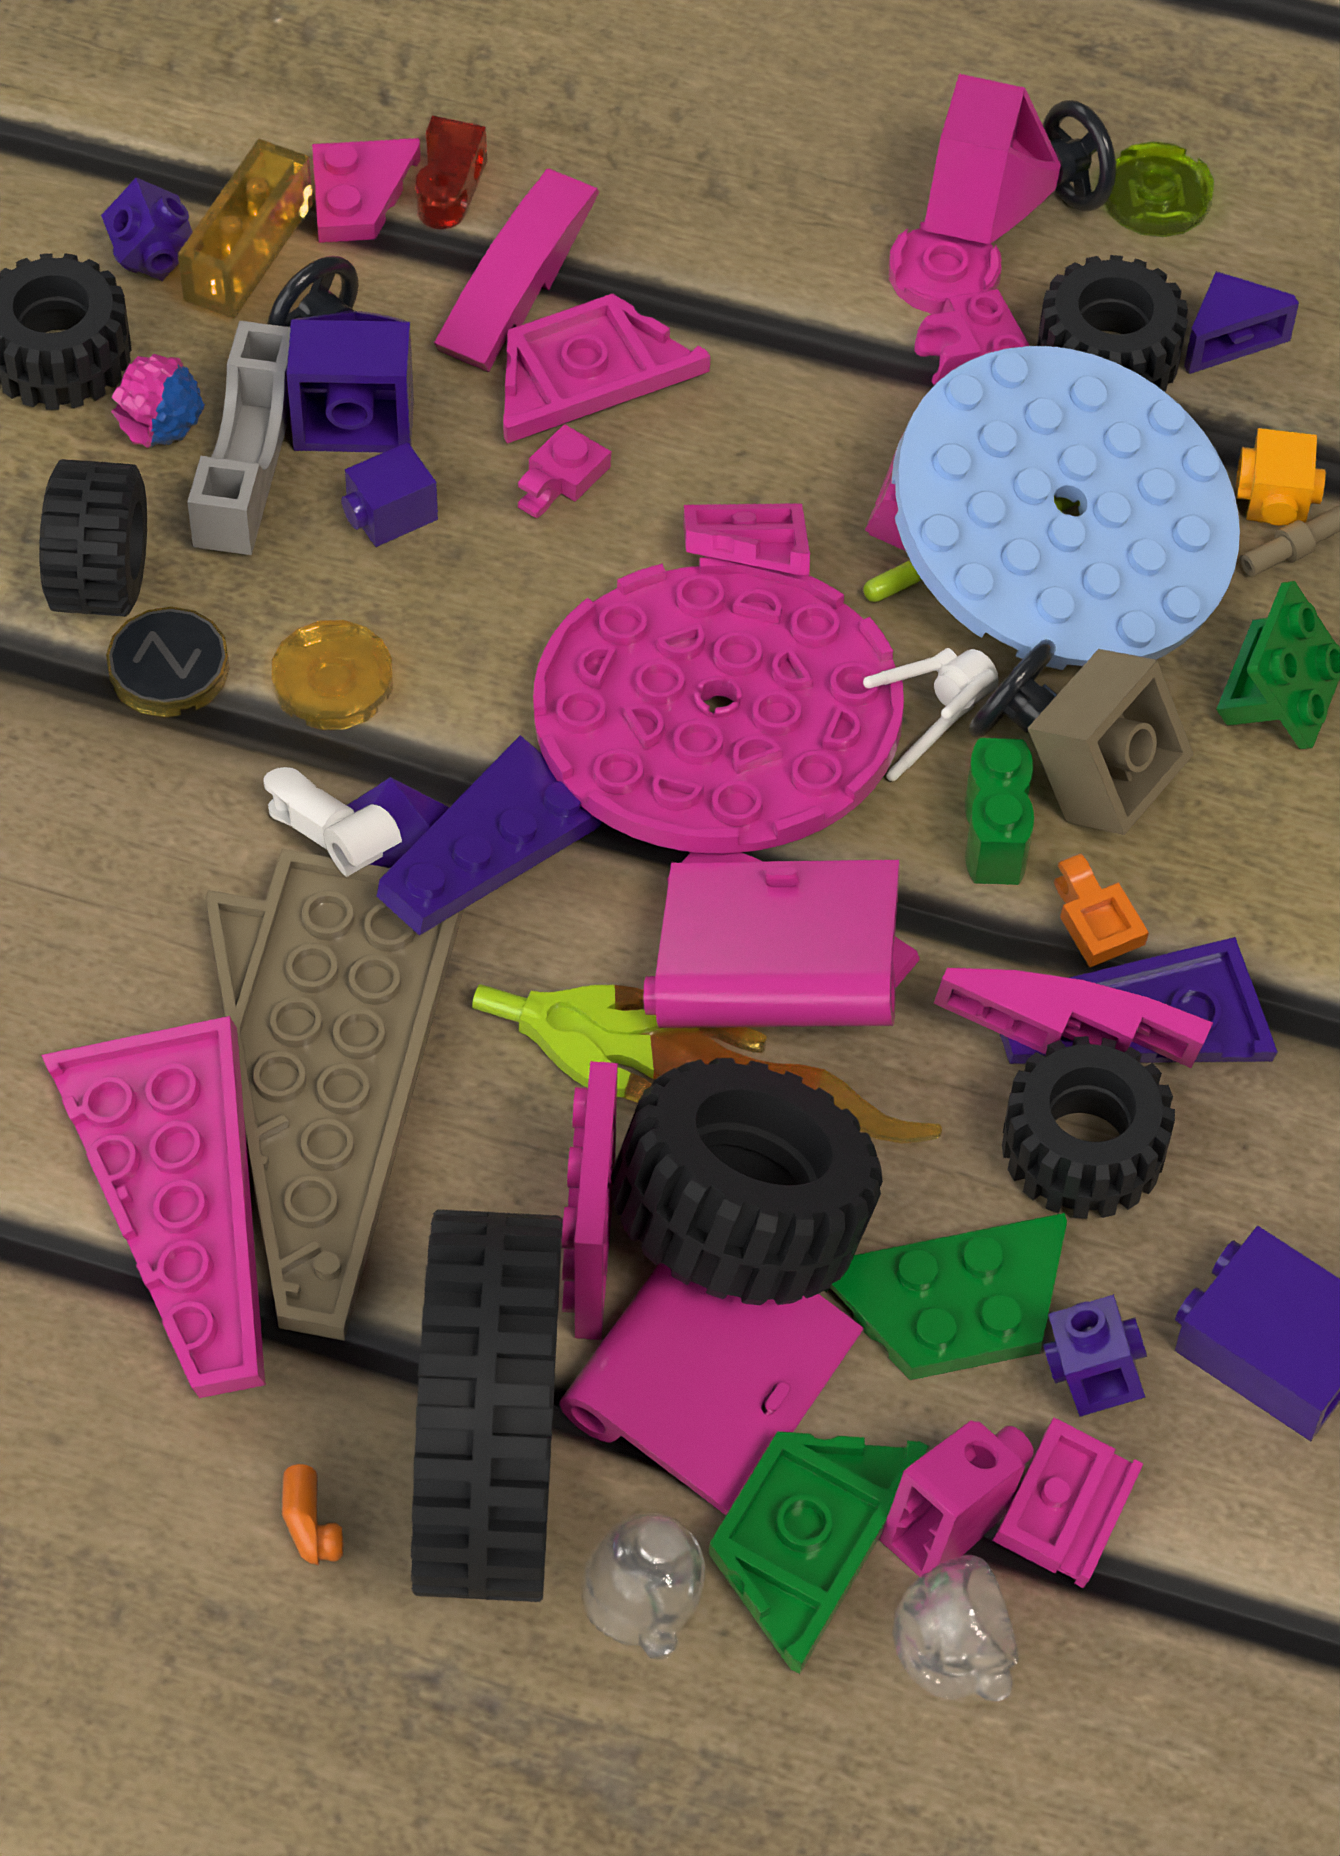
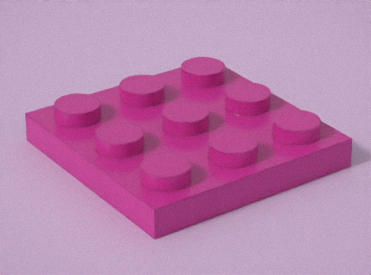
[562,1061,618,1340]

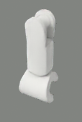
[263,767,402,877]

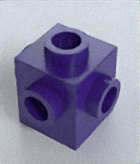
[101,178,198,281]
[1043,1294,1147,1417]

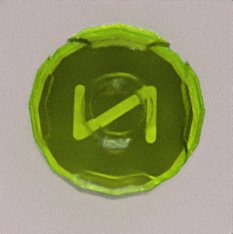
[1104,141,1214,237]

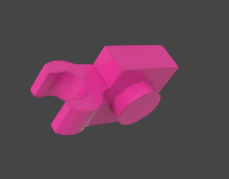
[517,424,611,518]

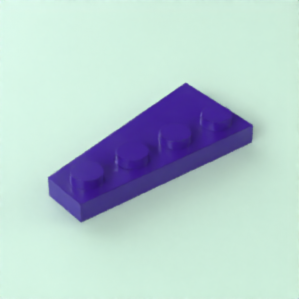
[376,735,602,936]
[1000,937,1278,1064]

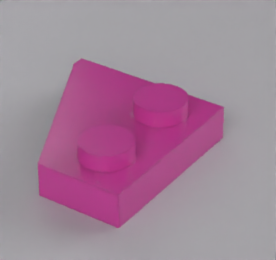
[683,503,810,575]

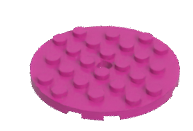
[533,557,904,853]

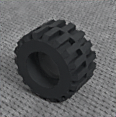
[0,253,132,410]
[1037,255,1188,392]
[39,459,147,617]
[1002,1036,1175,1219]

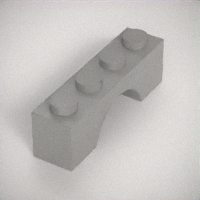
[187,320,290,555]

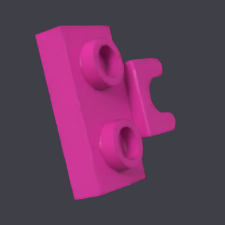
[915,289,1030,385]

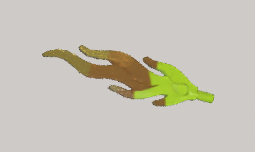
[472,984,942,1143]

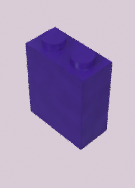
[1174,1225,1340,1442]

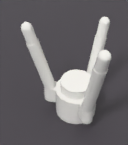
[863,648,999,781]

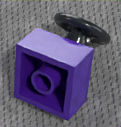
[267,256,414,453]

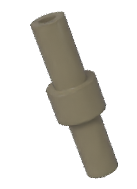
[1240,506,1340,577]

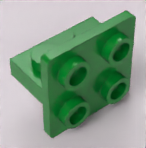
[1216,581,1340,749]

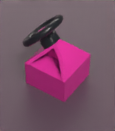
[923,74,1116,245]

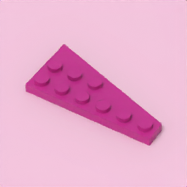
[41,1016,266,1398]

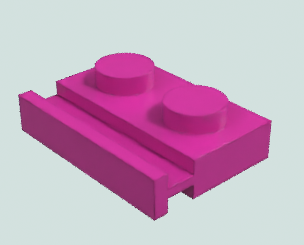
[993,1417,1143,1588]

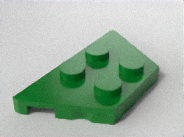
[825,1213,1067,1380]
[708,1431,929,1674]

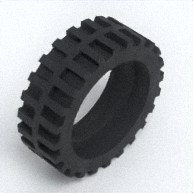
[411,1209,563,1602]

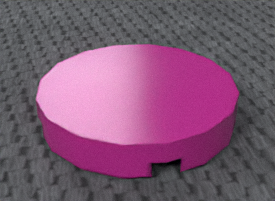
[889,221,1002,314]

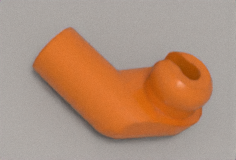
[282,1464,344,1566]

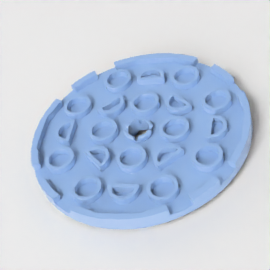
[891,346,1240,670]

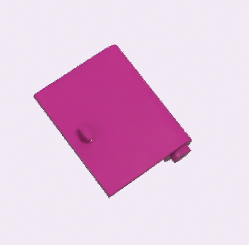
[644,860,900,1028]
[560,1263,864,1515]

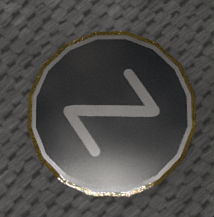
[106,606,230,717]

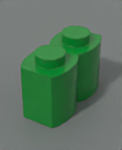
[965,738,1034,885]

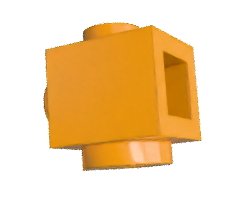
[1235,428,1326,526]

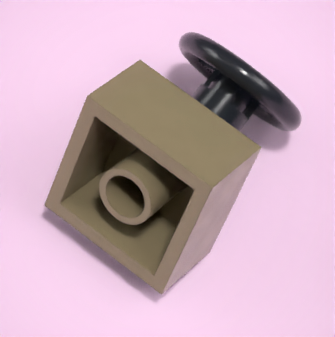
[969,639,1194,835]

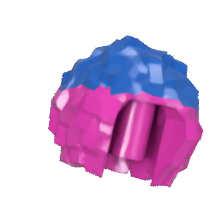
[111,354,205,448]

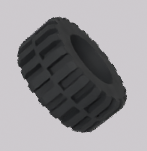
[611,1058,883,1305]

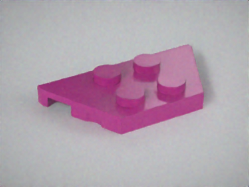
[503,293,710,444]

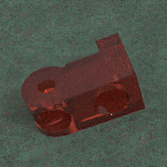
[415,115,487,230]

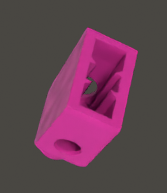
[880,1421,1034,1586]

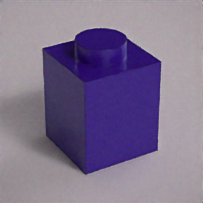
[341,442,438,547]

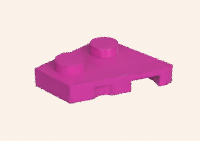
[312,138,421,243]

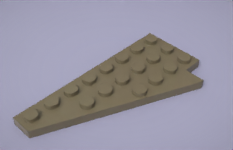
[205,849,464,1341]

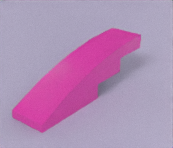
[434,168,599,372]
[934,968,1213,1068]

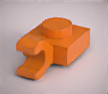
[1054,854,1149,968]

